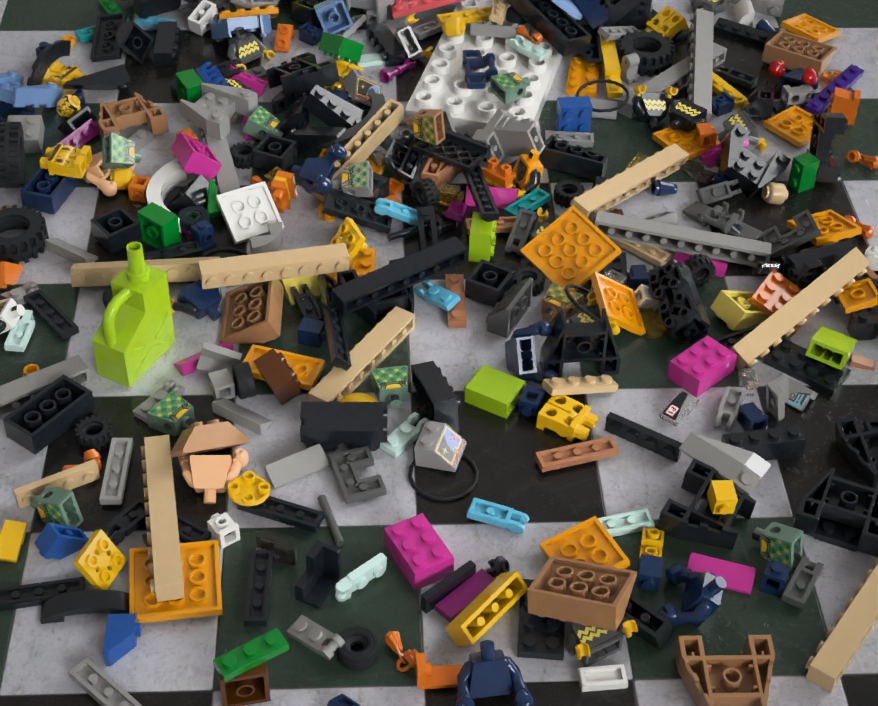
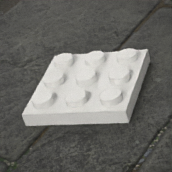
[216,181,284,245]

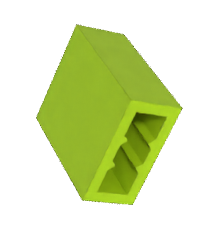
[805,326,858,370]
[463,365,525,419]

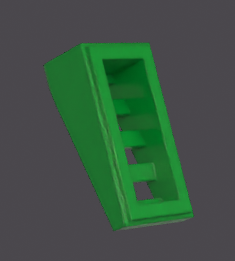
[207,178,221,218]

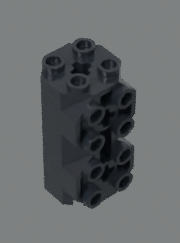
[777,240,855,290]
[648,260,711,344]
[300,402,388,451]

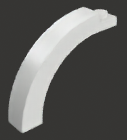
[146,159,187,233]

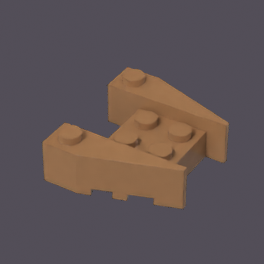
[98,92,169,140]
[674,635,775,706]

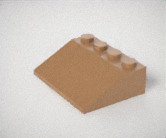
[761,30,837,78]
[219,280,284,344]
[527,555,637,631]

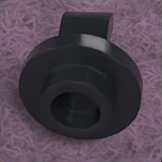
[486,556,510,577]

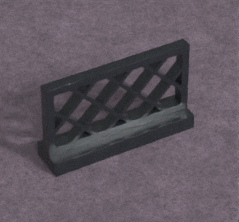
[412,128,491,172]

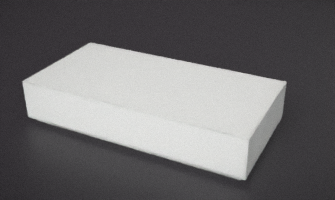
[577,664,629,692]

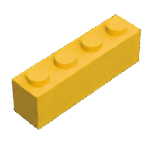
[445,571,528,647]

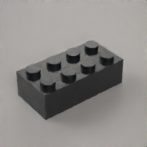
[3,374,95,455]

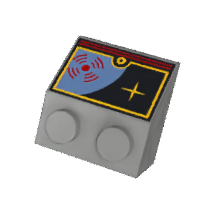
[342,68,382,107]
[414,420,466,472]

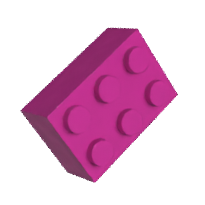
[170,132,222,181]
[667,335,737,398]
[384,513,454,591]

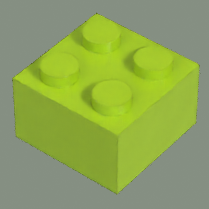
[468,212,497,262]

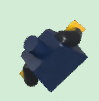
[170,279,222,321]

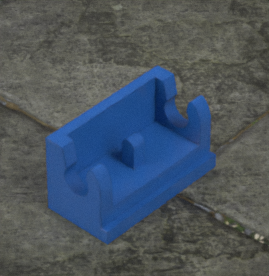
[195,62,229,86]

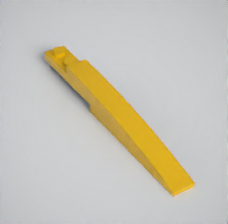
[599,24,623,98]

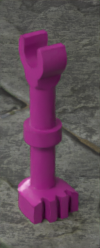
[379,58,416,83]

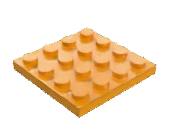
[520,205,622,291]
[129,540,223,624]

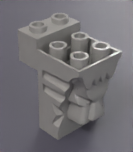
[472,108,546,165]

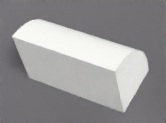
[733,0,755,27]

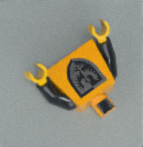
[509,149,544,200]

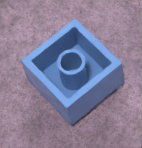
[314,0,354,34]

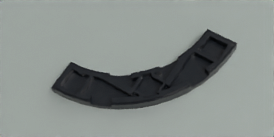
[27,40,71,86]

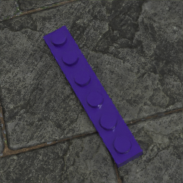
[804,64,865,115]

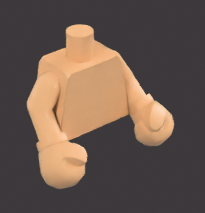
[83,152,136,197]
[178,448,249,504]

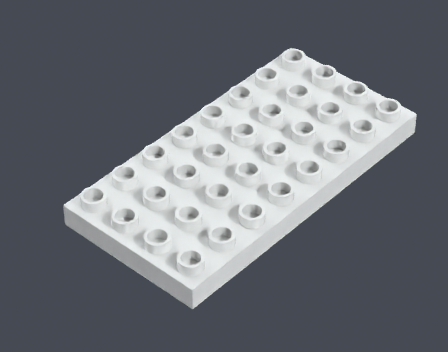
[405,0,576,136]

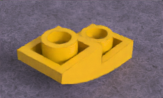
[0,519,28,563]
[638,528,664,566]

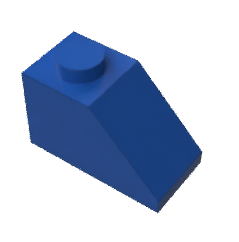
[34,522,89,560]
[103,613,142,666]

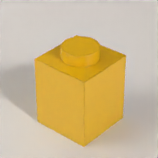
[707,480,738,515]

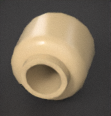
[762,182,789,205]

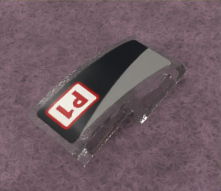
[659,390,699,426]

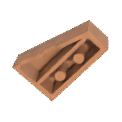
[421,146,467,191]

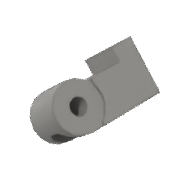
[620,53,640,85]
[780,85,813,106]

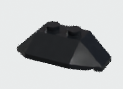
[383,134,427,183]

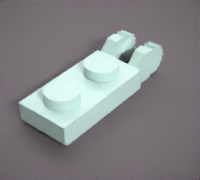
[508,35,550,62]
[380,412,429,458]
[335,552,387,602]

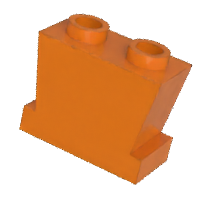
[827,87,861,126]

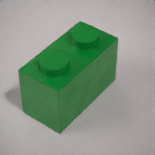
[787,152,820,193]

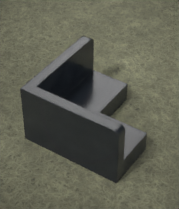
[295,540,342,609]

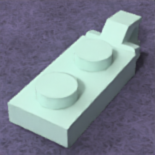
[4,310,36,352]

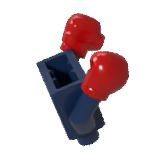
[768,60,819,90]

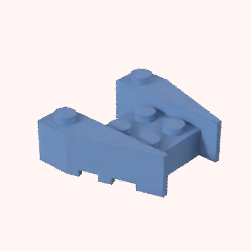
[209,14,272,42]
[0,70,63,107]

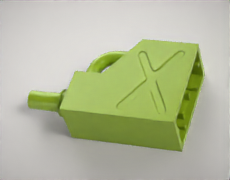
[92,242,176,388]

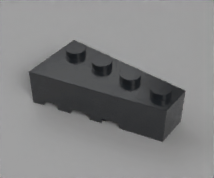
[301,84,368,130]
[539,135,608,181]
[411,361,460,433]

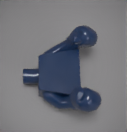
[292,143,347,196]
[505,320,557,385]
[657,564,727,628]
[454,640,534,706]

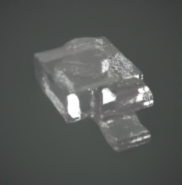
[738,368,760,396]

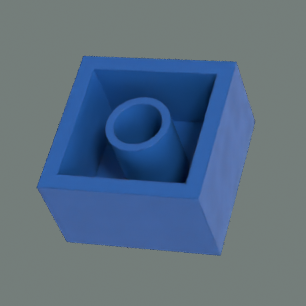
[555,96,593,133]

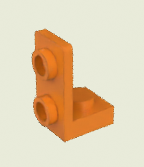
[274,24,295,53]
[415,653,462,690]

